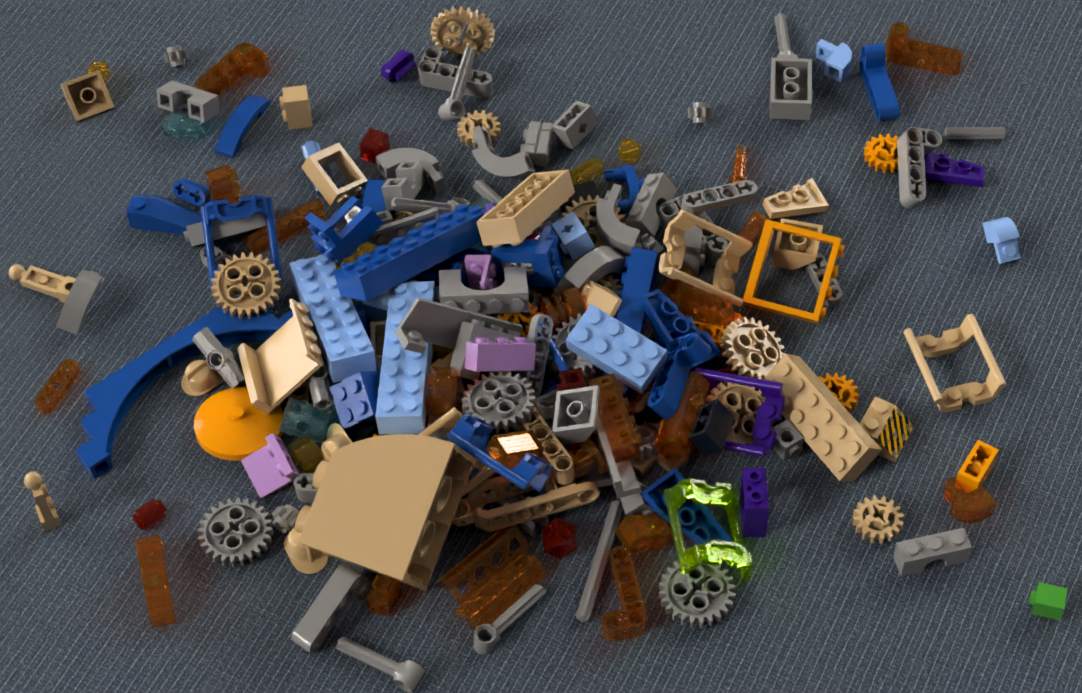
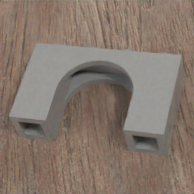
[439,266,529,314]
[448,319,542,381]

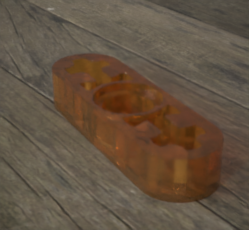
[35,359,81,414]

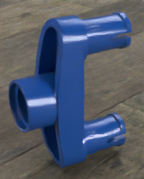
[604,165,645,213]

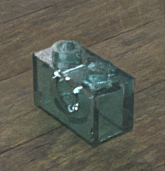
[279,397,332,444]

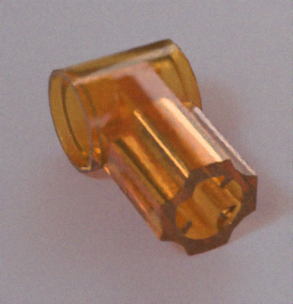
[737,210,774,246]

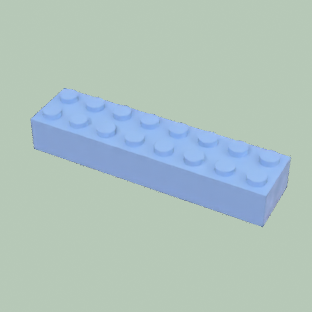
[289,255,377,383]
[375,281,437,435]

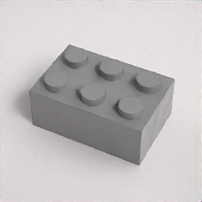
[769,58,812,120]

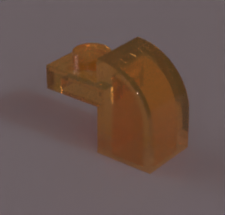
[943,477,996,524]

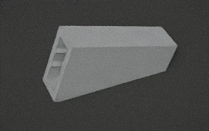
[183,213,266,247]

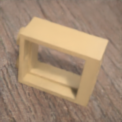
[301,142,368,206]

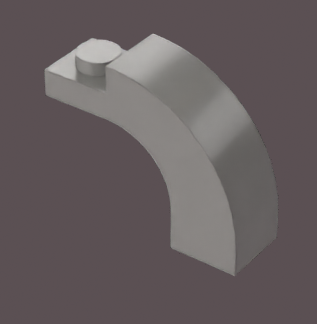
[472,126,535,179]
[376,148,444,195]
[596,183,640,256]
[564,246,626,291]
[56,269,105,335]

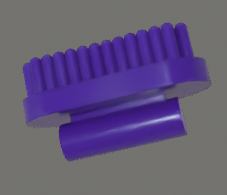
[381,49,416,82]

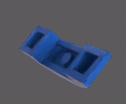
[215,95,271,158]

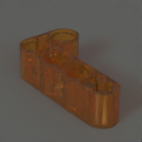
[885,22,963,76]
[195,42,270,96]
[661,267,736,328]
[135,534,176,628]
[602,546,647,642]

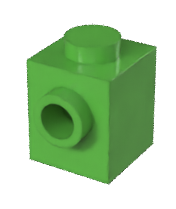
[1029,582,1068,620]

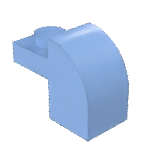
[815,39,852,83]
[983,217,1021,263]

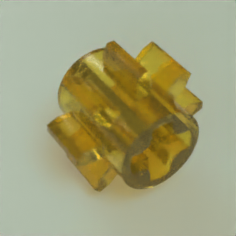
[86,60,111,81]
[617,138,641,164]

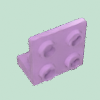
[464,255,499,315]
[241,433,300,499]

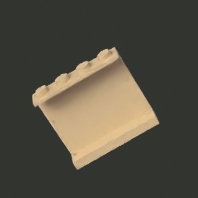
[237,298,324,414]

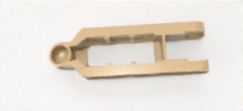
[452,454,600,532]

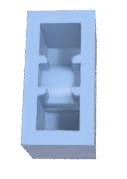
[552,211,595,260]

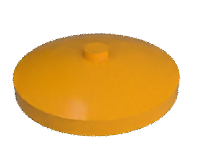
[194,387,284,461]

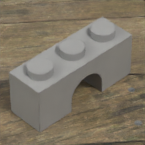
[156,81,220,122]
[381,160,426,212]
[625,172,677,237]
[893,528,972,577]

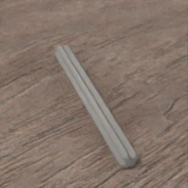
[576,500,623,622]

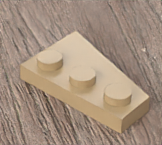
[762,178,829,219]

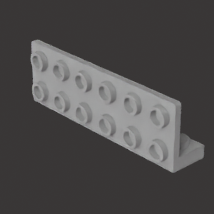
[395,298,523,354]

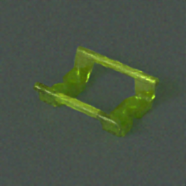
[664,478,754,580]

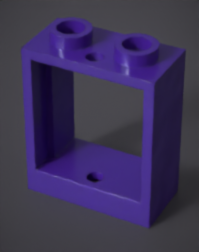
[739,468,769,538]

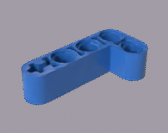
[859,43,900,121]
[647,332,712,420]

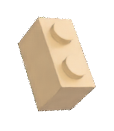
[279,85,313,130]

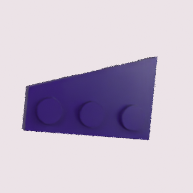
[924,152,985,187]

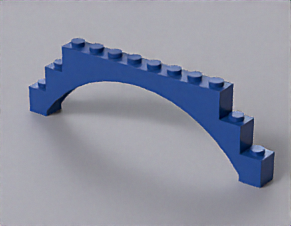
[75,306,294,479]

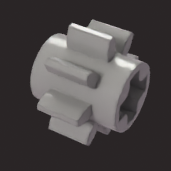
[163,45,189,67]
[688,102,712,123]
[272,504,299,533]

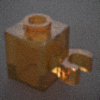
[366,574,402,616]

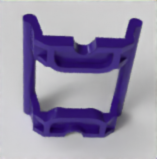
[677,368,785,457]

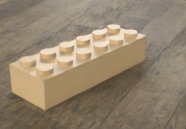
[476,169,575,247]
[763,354,882,482]

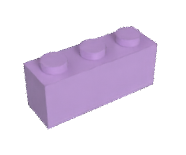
[465,337,536,372]

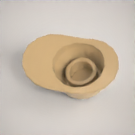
[181,358,225,396]
[321,423,353,462]
[284,527,328,574]

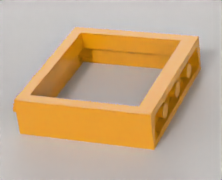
[743,219,845,325]

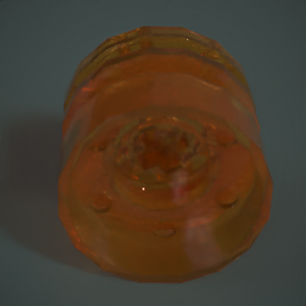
[539,287,587,335]

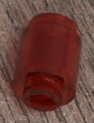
[131,498,167,531]

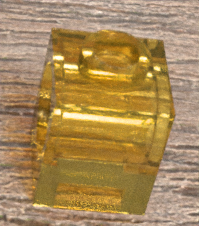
[289,435,325,473]

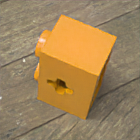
[954,440,999,497]

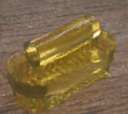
[570,157,604,185]

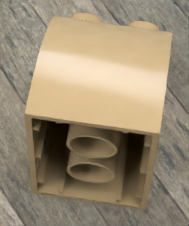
[295,434,475,591]

